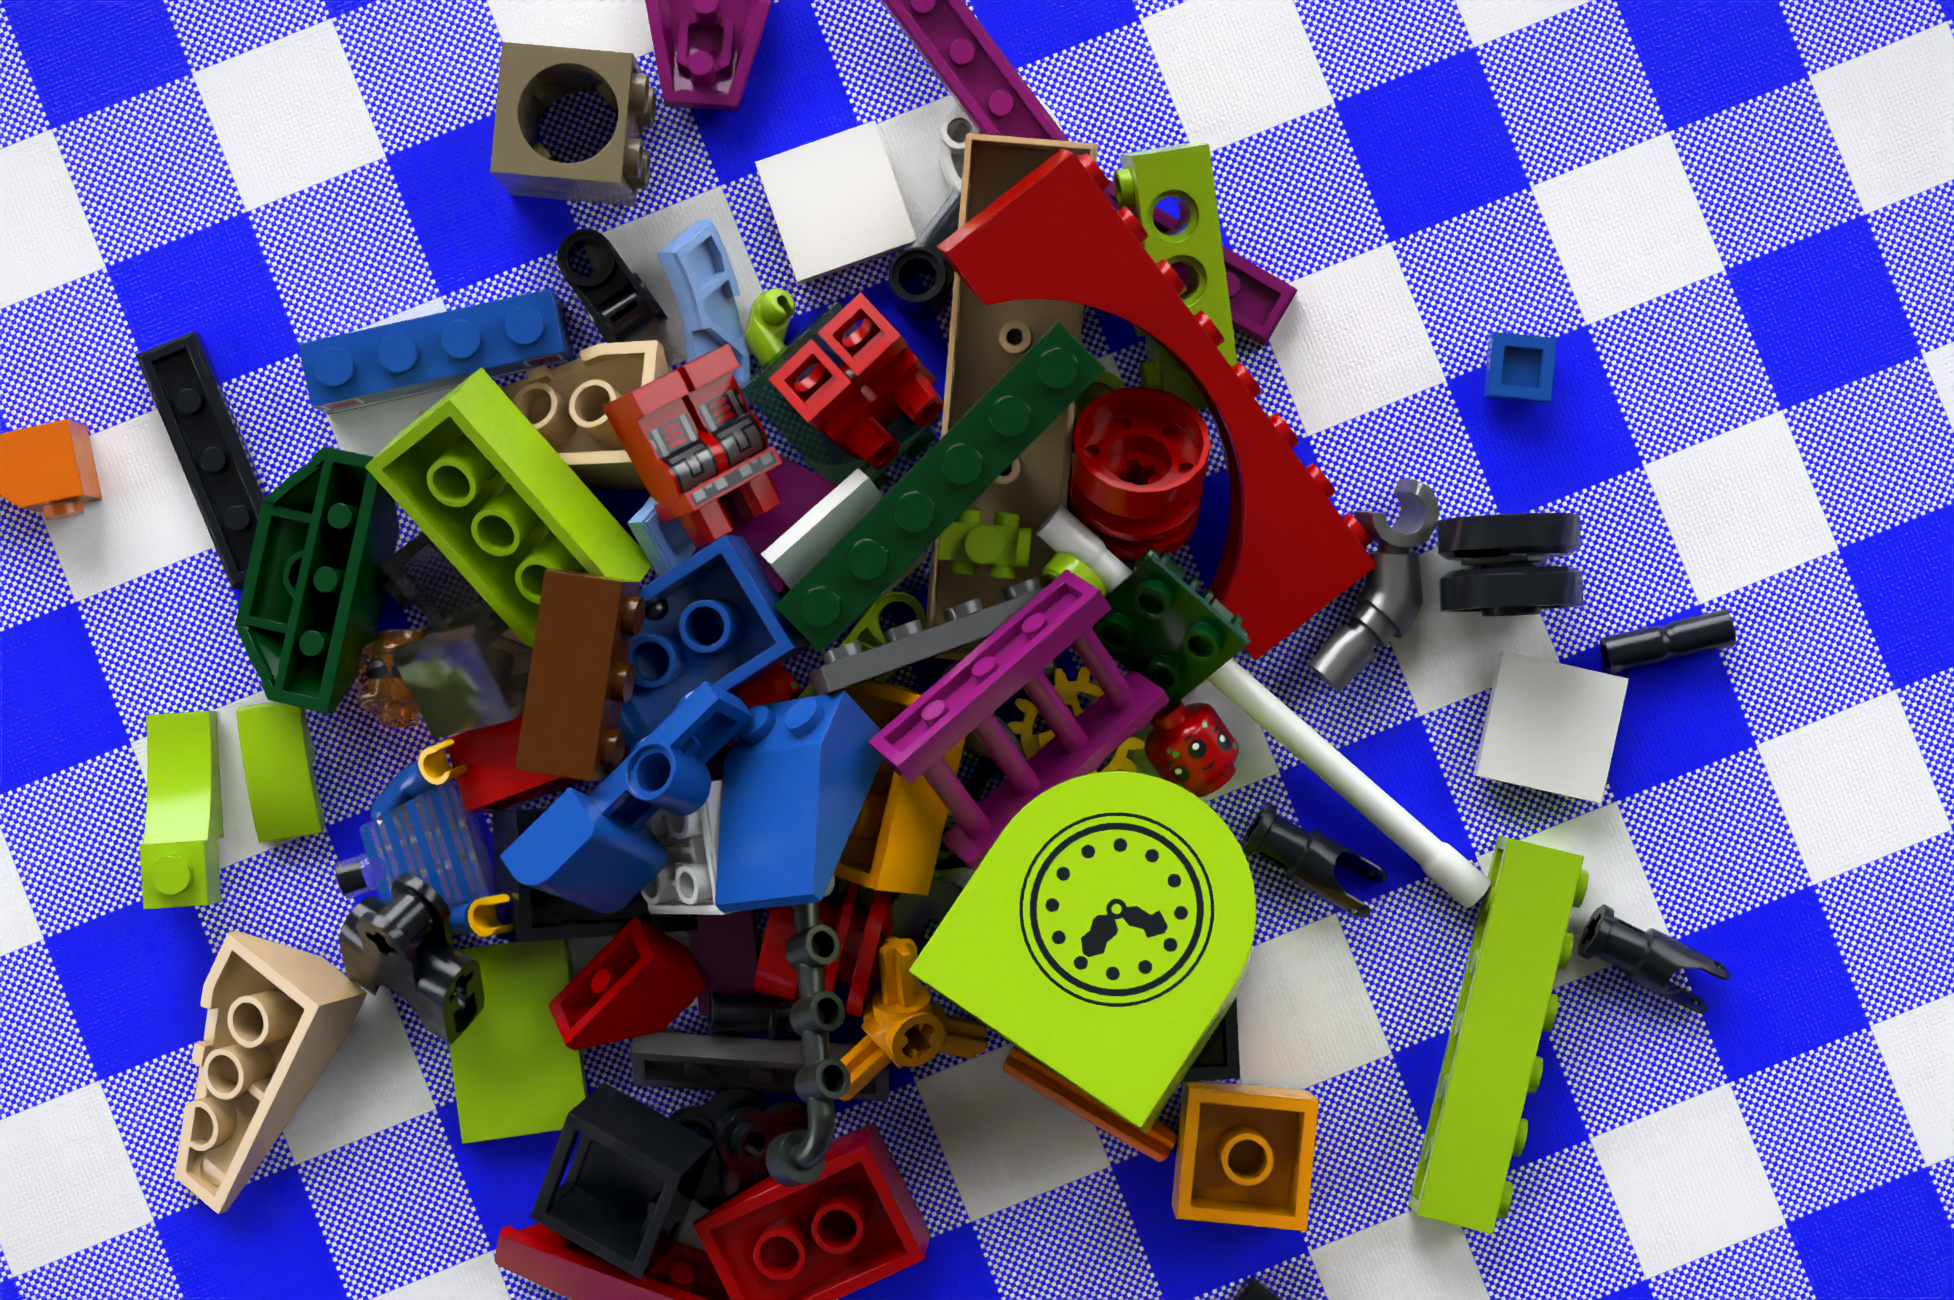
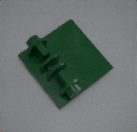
[1093,547,1251,708]

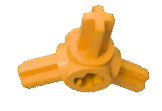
[839,936,988,1102]

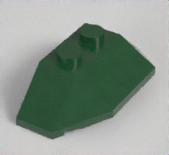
[235,446,400,714]

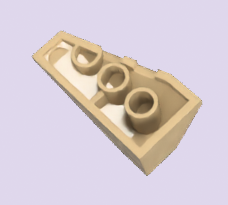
[419,340,669,490]
[174,930,367,1215]

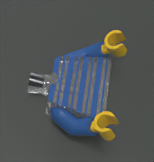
[335,739,513,937]

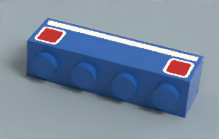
[298,288,575,415]

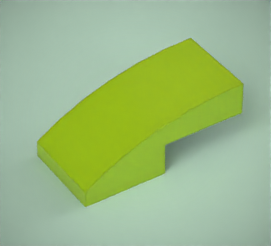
[236,701,326,843]

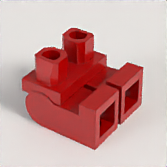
[768,292,944,470]

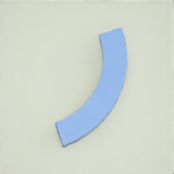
[627,218,751,576]

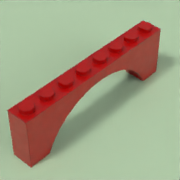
[937,149,1377,661]

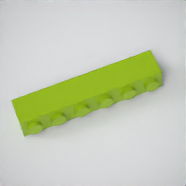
[1408,836,1589,1234]

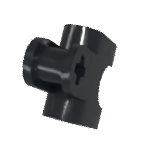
[339,873,485,1045]

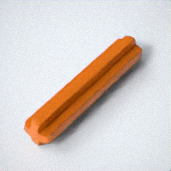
[1003,1045,1178,1162]

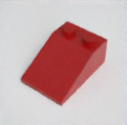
[692,1122,931,1300]

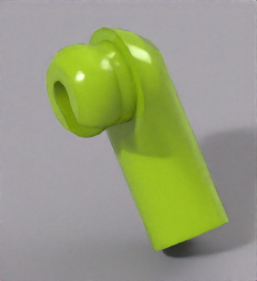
[744,288,795,377]

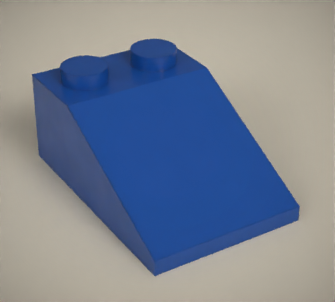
[618,535,810,752]
[715,691,882,913]

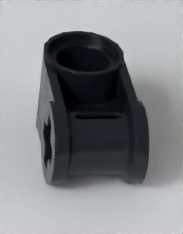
[557,229,669,343]

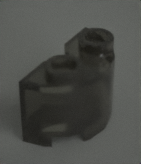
[380,532,510,665]

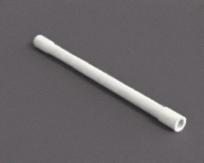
[1035,505,1491,908]

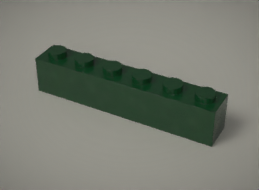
[774,321,1106,653]

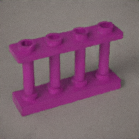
[868,569,1169,871]

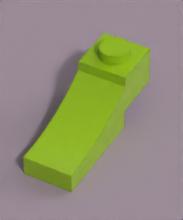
[139,711,224,909]

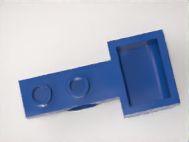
[500,680,754,914]

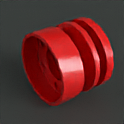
[1067,387,1211,561]
[753,881,895,1017]

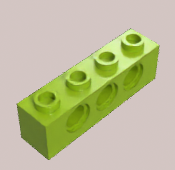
[1113,142,1237,410]

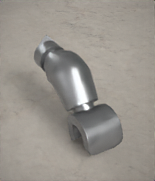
[1307,478,1439,693]

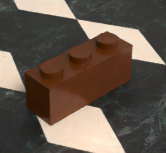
[515,569,645,782]

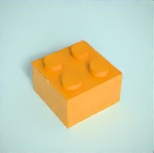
[1171,1080,1319,1231]

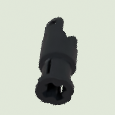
[1240,802,1387,918]
[1577,904,1731,1014]

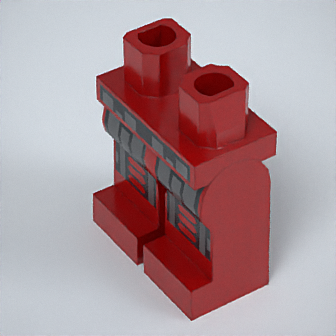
[601,343,782,547]

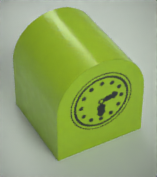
[909,771,1256,1135]

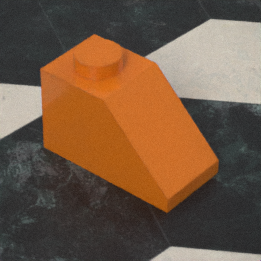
[0,419,102,520]

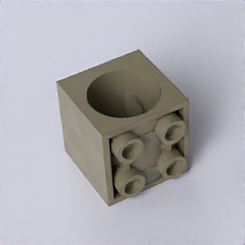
[490,42,656,206]

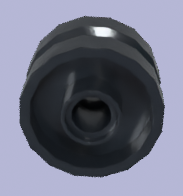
[1437,513,1584,617]

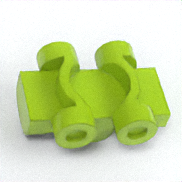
[938,508,1032,579]

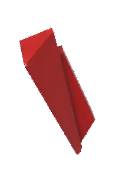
[494,1223,730,1300]

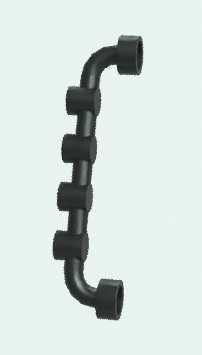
[766,873,851,1187]

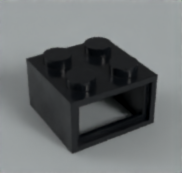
[530,1083,714,1280]

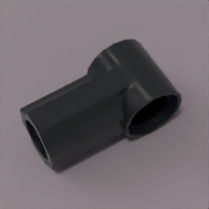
[889,191,961,320]

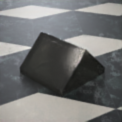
[392,624,533,739]

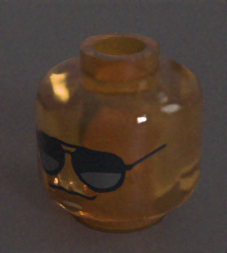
[357,630,442,728]

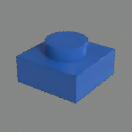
[1483,332,1557,404]

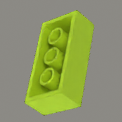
[365,367,652,652]

